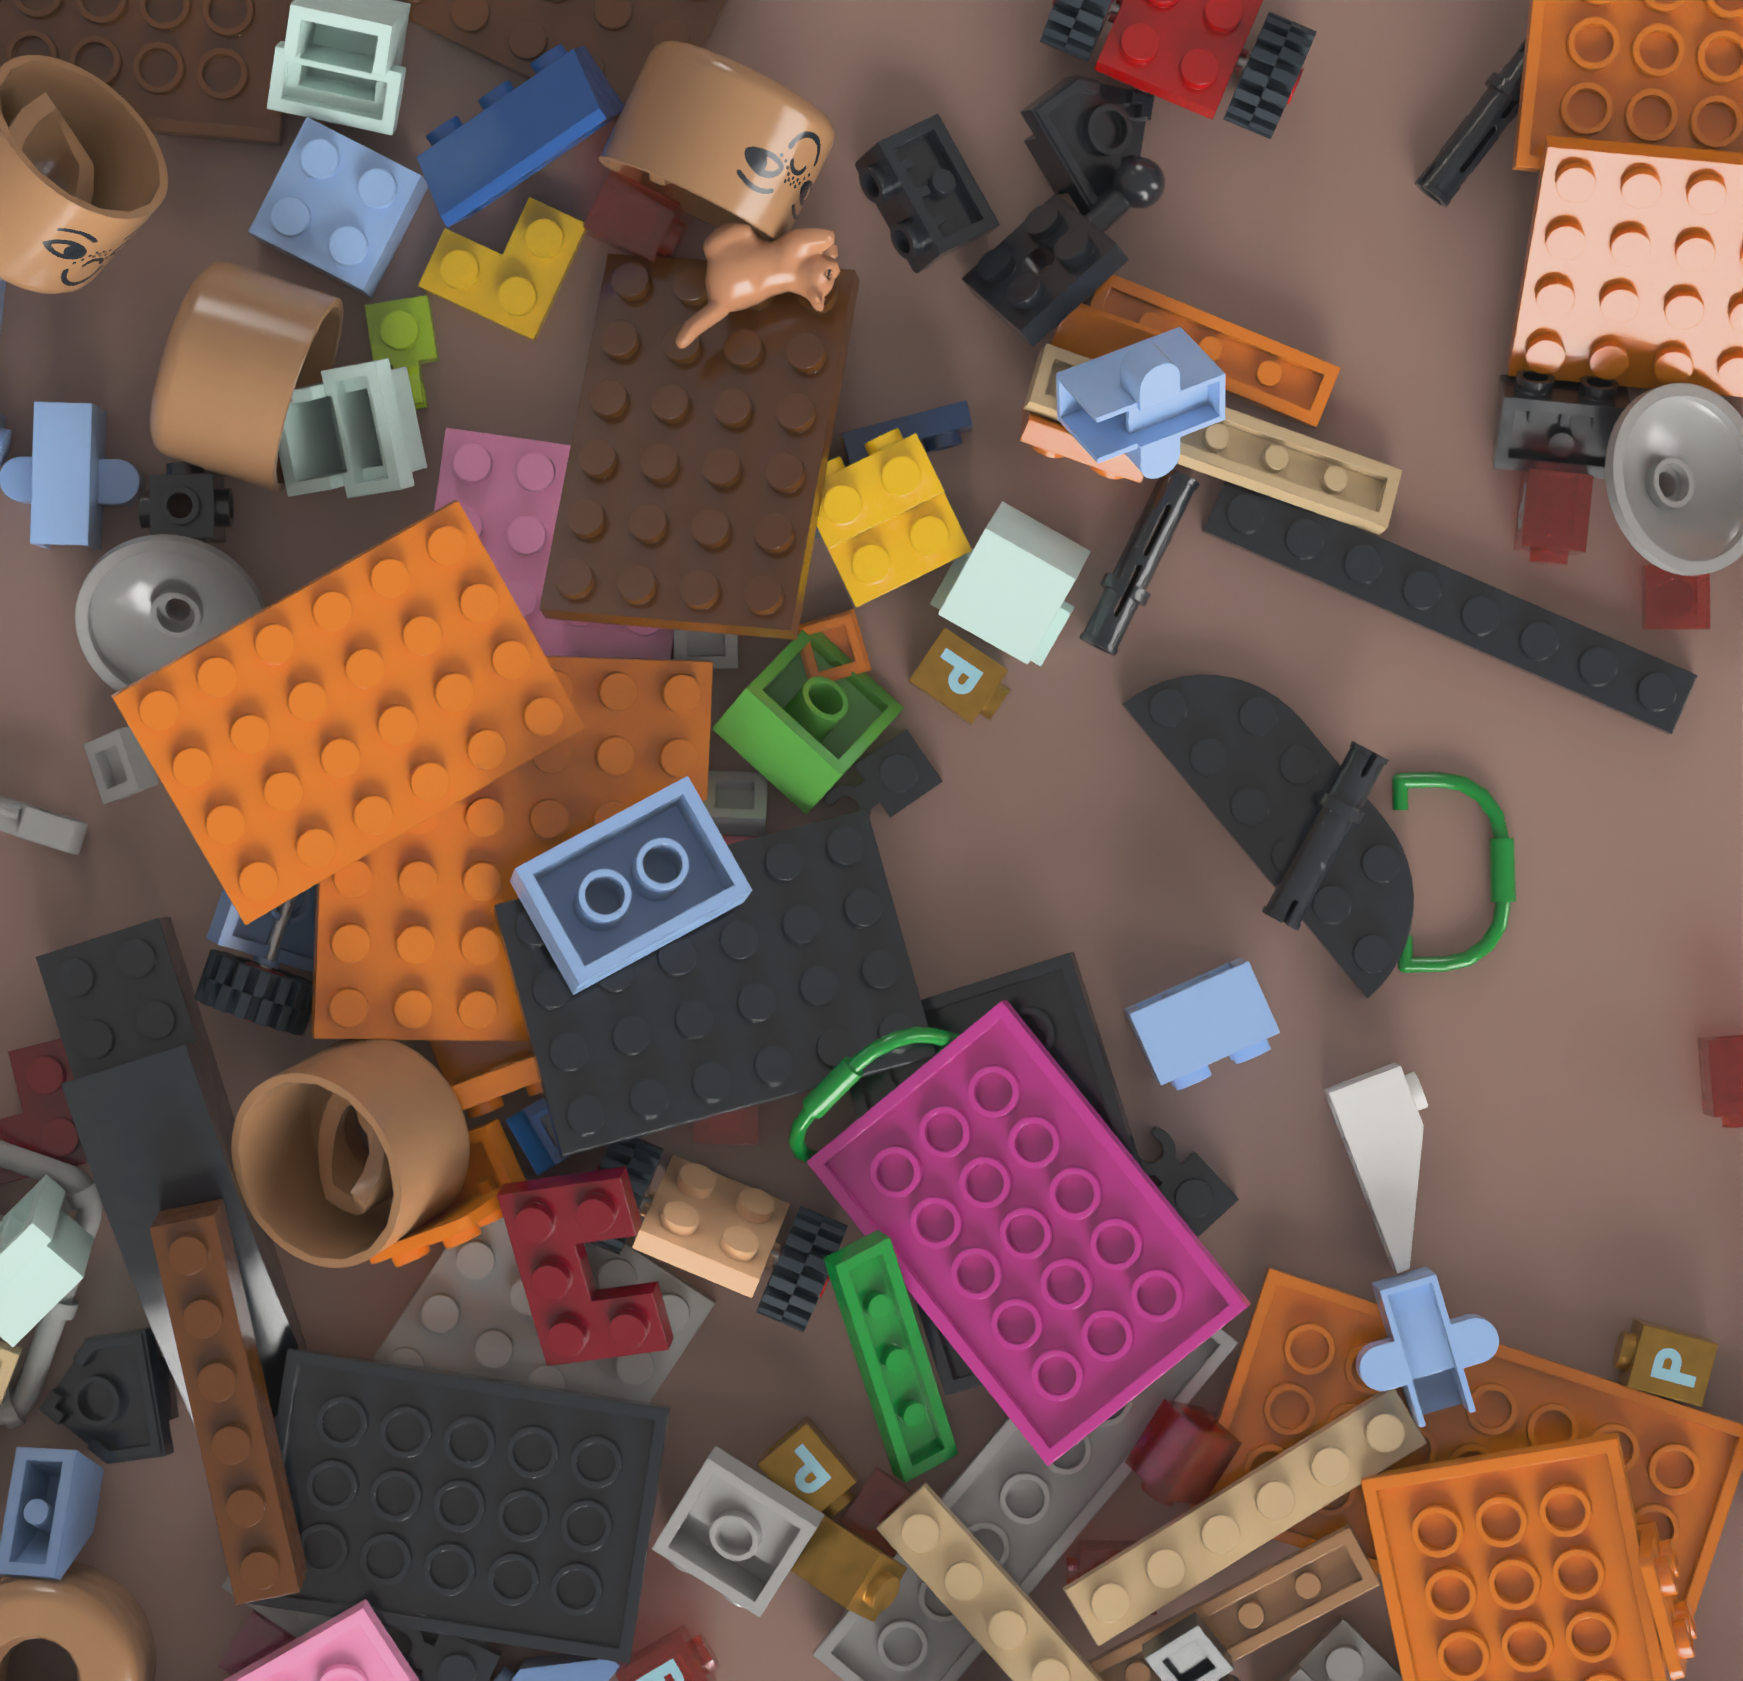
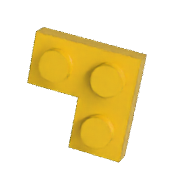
[418,197,589,342]

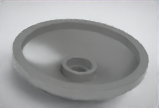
[1605,383,1743,576]
[75,534,265,692]

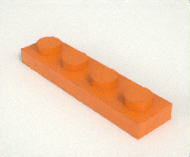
[1090,274,1341,429]

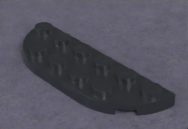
[1122,675,1414,998]

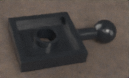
[962,157,1165,347]

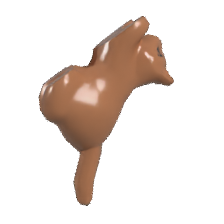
[675,223,840,348]

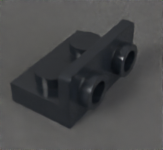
[855,114,1000,273]
[1491,370,1631,479]

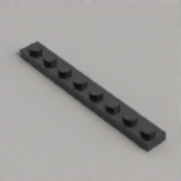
[1202,480,1698,734]

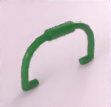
[1392,772,1516,973]
[788,1027,960,1164]

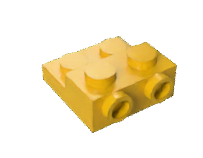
[817,428,972,608]

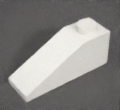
[1323,1063,1428,1273]

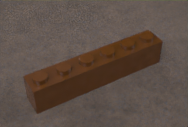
[150,1198,307,1605]

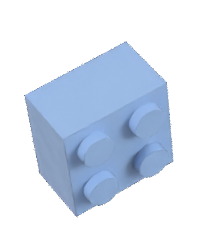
[248,117,428,299]
[1123,958,1280,1090]

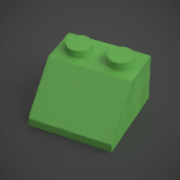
[712,630,904,815]

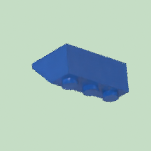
[417,43,624,227]

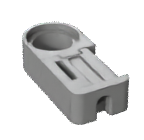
[0,795,89,855]

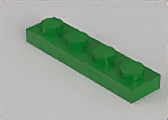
[823,1230,959,1483]

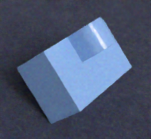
[1056,327,1225,479]
[0,402,146,550]
[1356,1266,1499,1427]

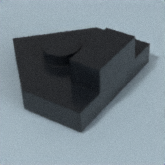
[1020,75,1154,216]
[38,1327,179,1464]

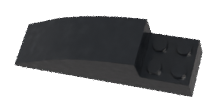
[36,917,307,1423]

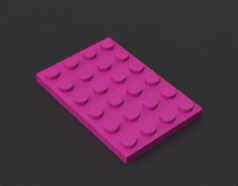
[807,1000,1251,1466]

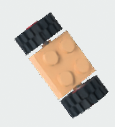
[589,1138,848,1332]

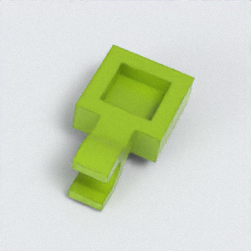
[364,295,440,410]

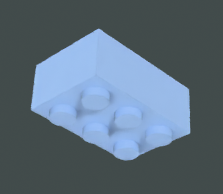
[510,776,752,995]

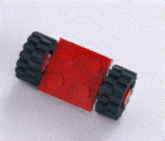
[1040,0,1317,139]

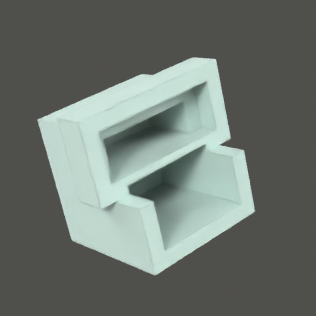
[266,0,411,135]
[278,358,427,499]
[930,501,1091,666]
[0,1174,94,1347]

